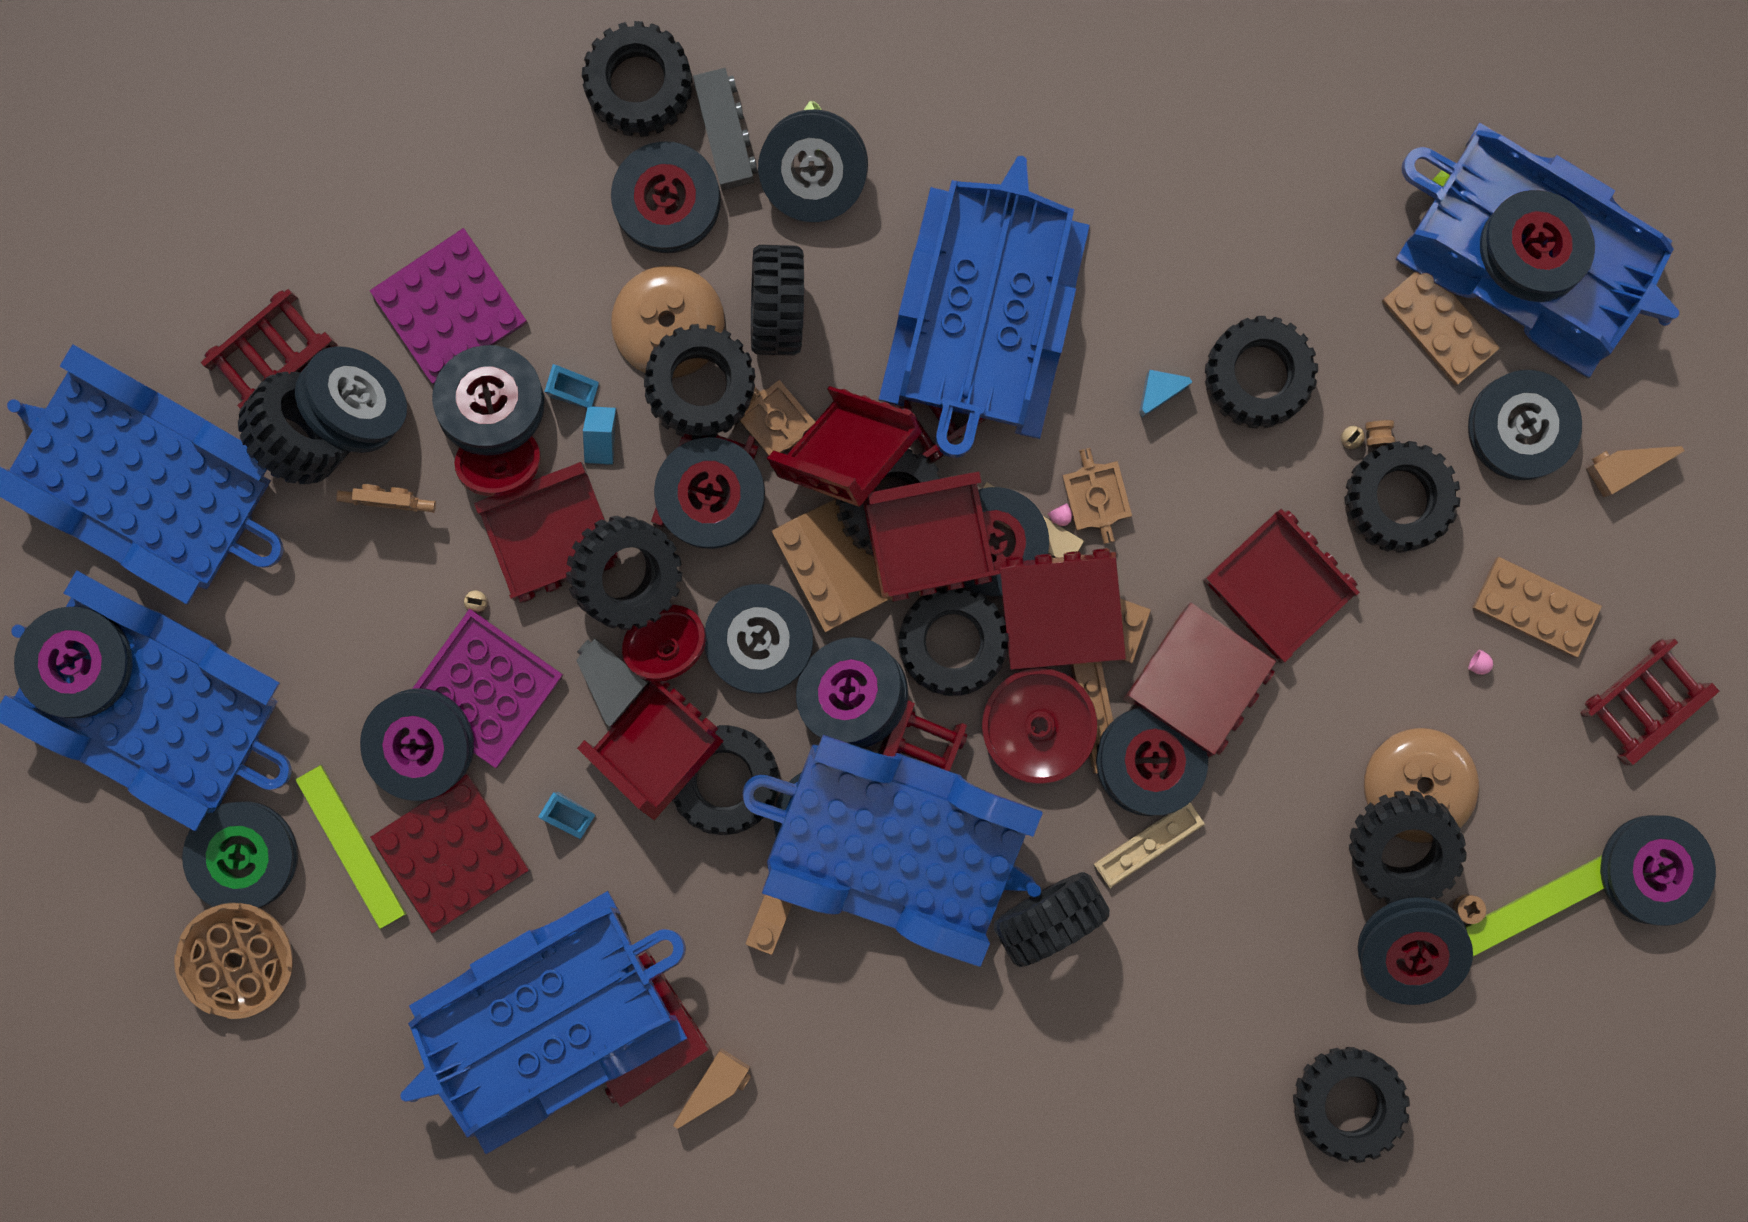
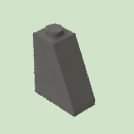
[576,639,650,727]

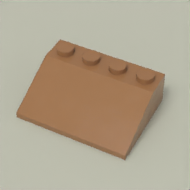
[772,499,891,634]

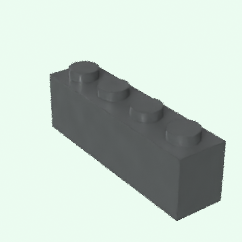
[693,68,758,191]

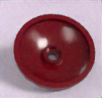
[454,436,541,496]
[622,605,706,681]

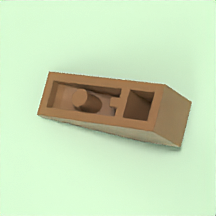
[1586,446,1685,497]
[745,895,792,955]
[673,1048,751,1129]

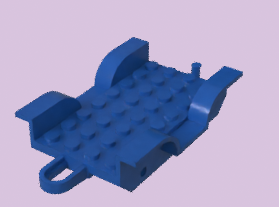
[1395,123,1679,378]
[878,156,1090,458]
[0,344,284,604]
[0,570,292,831]
[743,735,1043,967]
[400,891,688,1154]

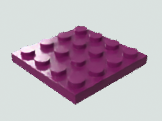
[369,228,528,385]
[412,609,563,768]

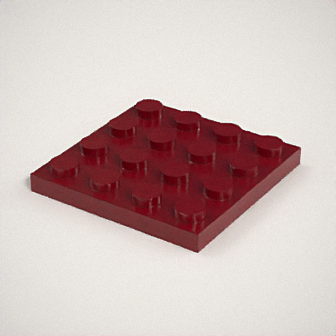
[370,774,530,933]

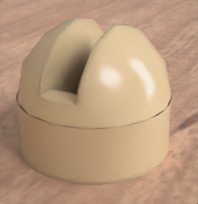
[1341,426,1365,449]
[464,590,488,613]

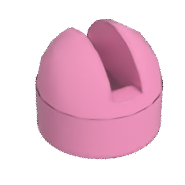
[1047,503,1073,527]
[1468,650,1493,675]

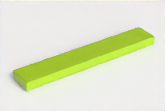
[295,765,407,929]
[1465,855,1604,956]

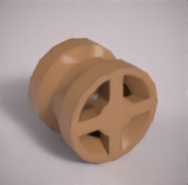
[1365,420,1396,447]
[1452,894,1486,924]

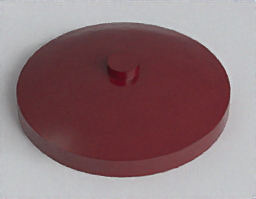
[982,668,1098,783]

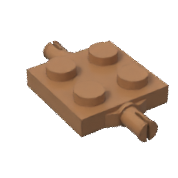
[740,379,815,456]
[1062,448,1132,544]
[336,484,436,513]

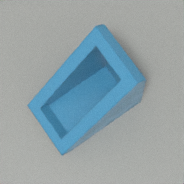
[544,364,599,408]
[1139,370,1192,418]
[583,407,616,465]
[538,792,595,839]

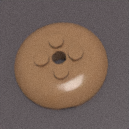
[611,266,725,378]
[1364,728,1479,843]
[174,903,293,1019]

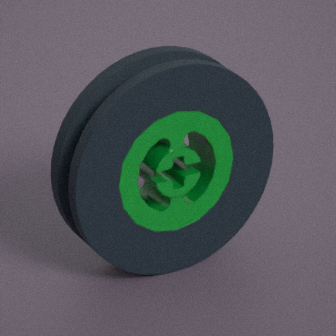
[182,801,298,908]

